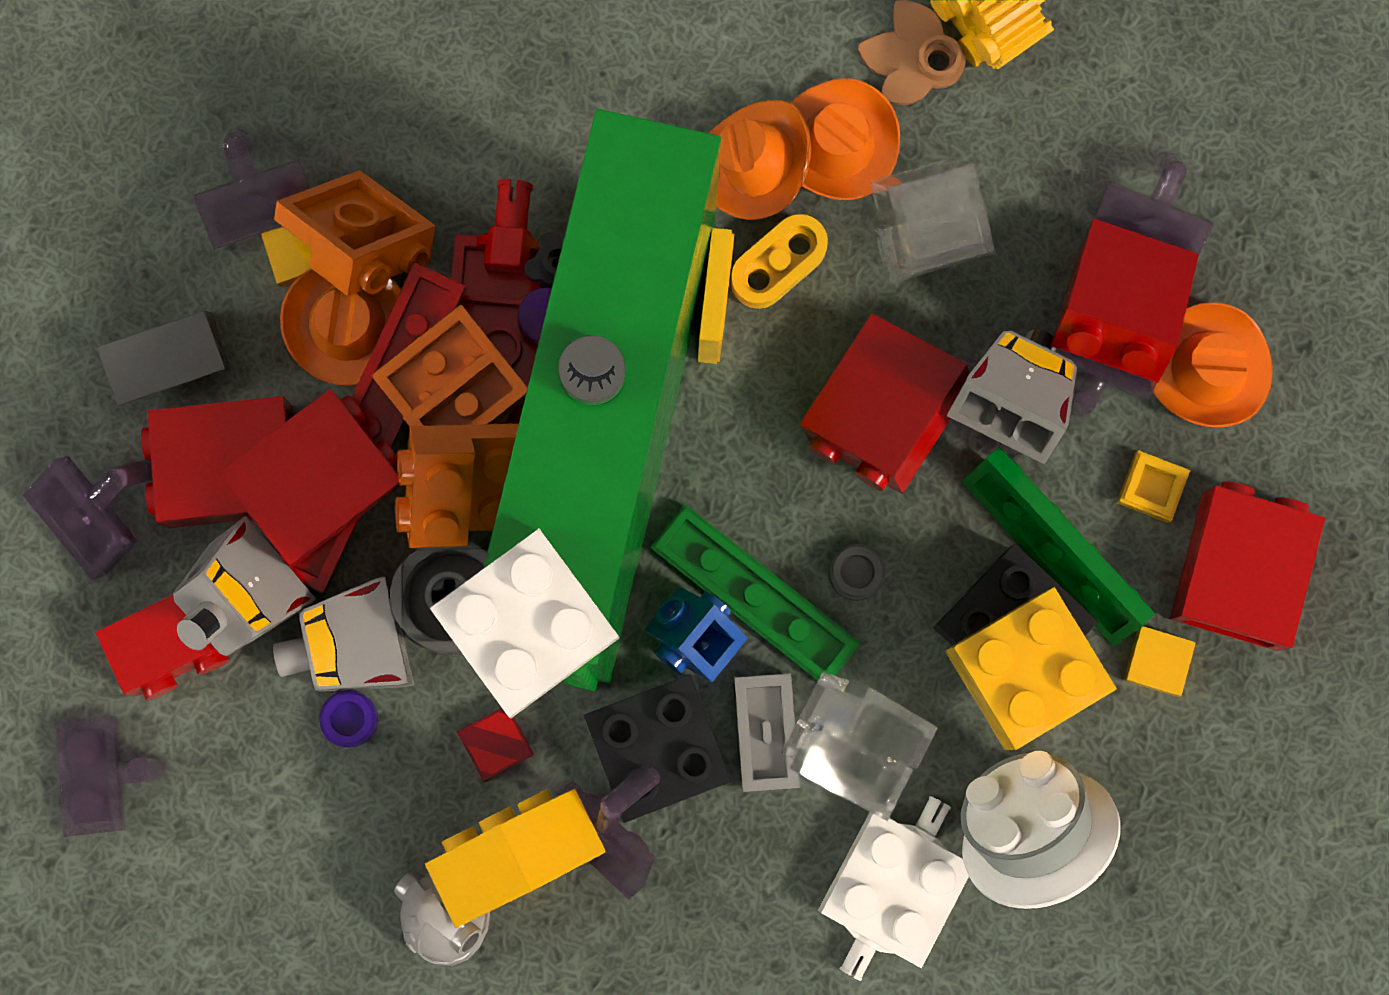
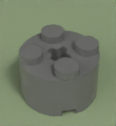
[390,540,488,657]

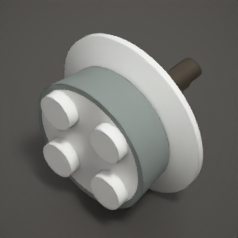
[961,751,1121,909]

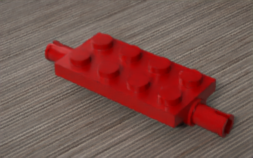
[450,179,559,424]

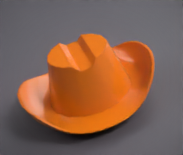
[791,78,900,200]
[709,100,811,220]
[280,269,401,386]
[1148,303,1273,427]

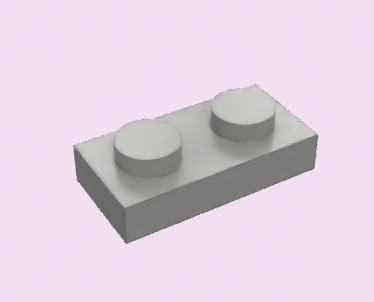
[734,673,800,792]

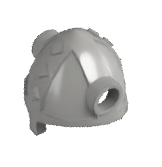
[394,871,491,966]

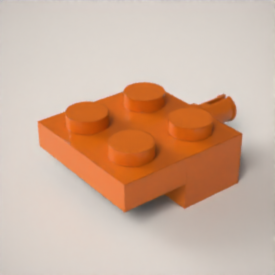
[371,305,528,426]

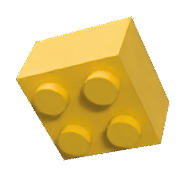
[945,587,1117,750]
[425,789,606,929]

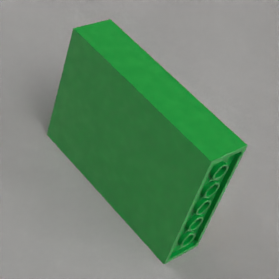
[484,108,722,692]

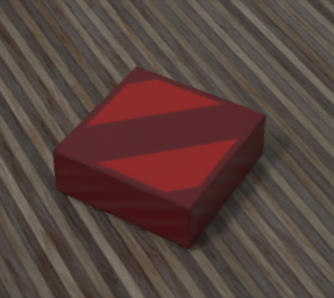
[457,708,535,782]

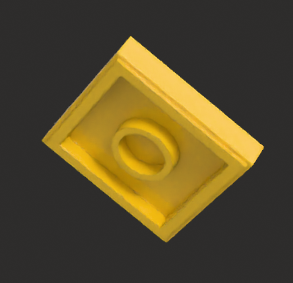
[698,228,734,364]

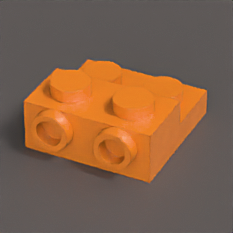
[274,170,436,296]
[395,423,519,548]

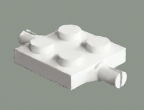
[818,796,969,981]

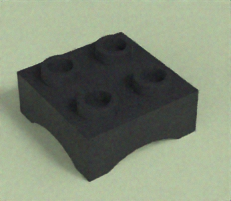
[933,544,1098,646]
[584,674,731,823]

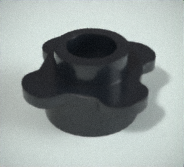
[524,233,563,288]

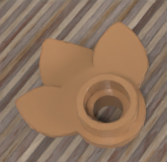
[858,0,966,106]

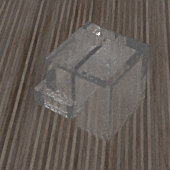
[870,158,996,284]
[781,672,938,821]

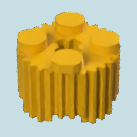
[930,0,1054,69]

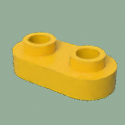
[731,214,828,309]

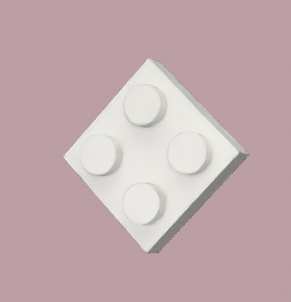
[430,529,619,718]

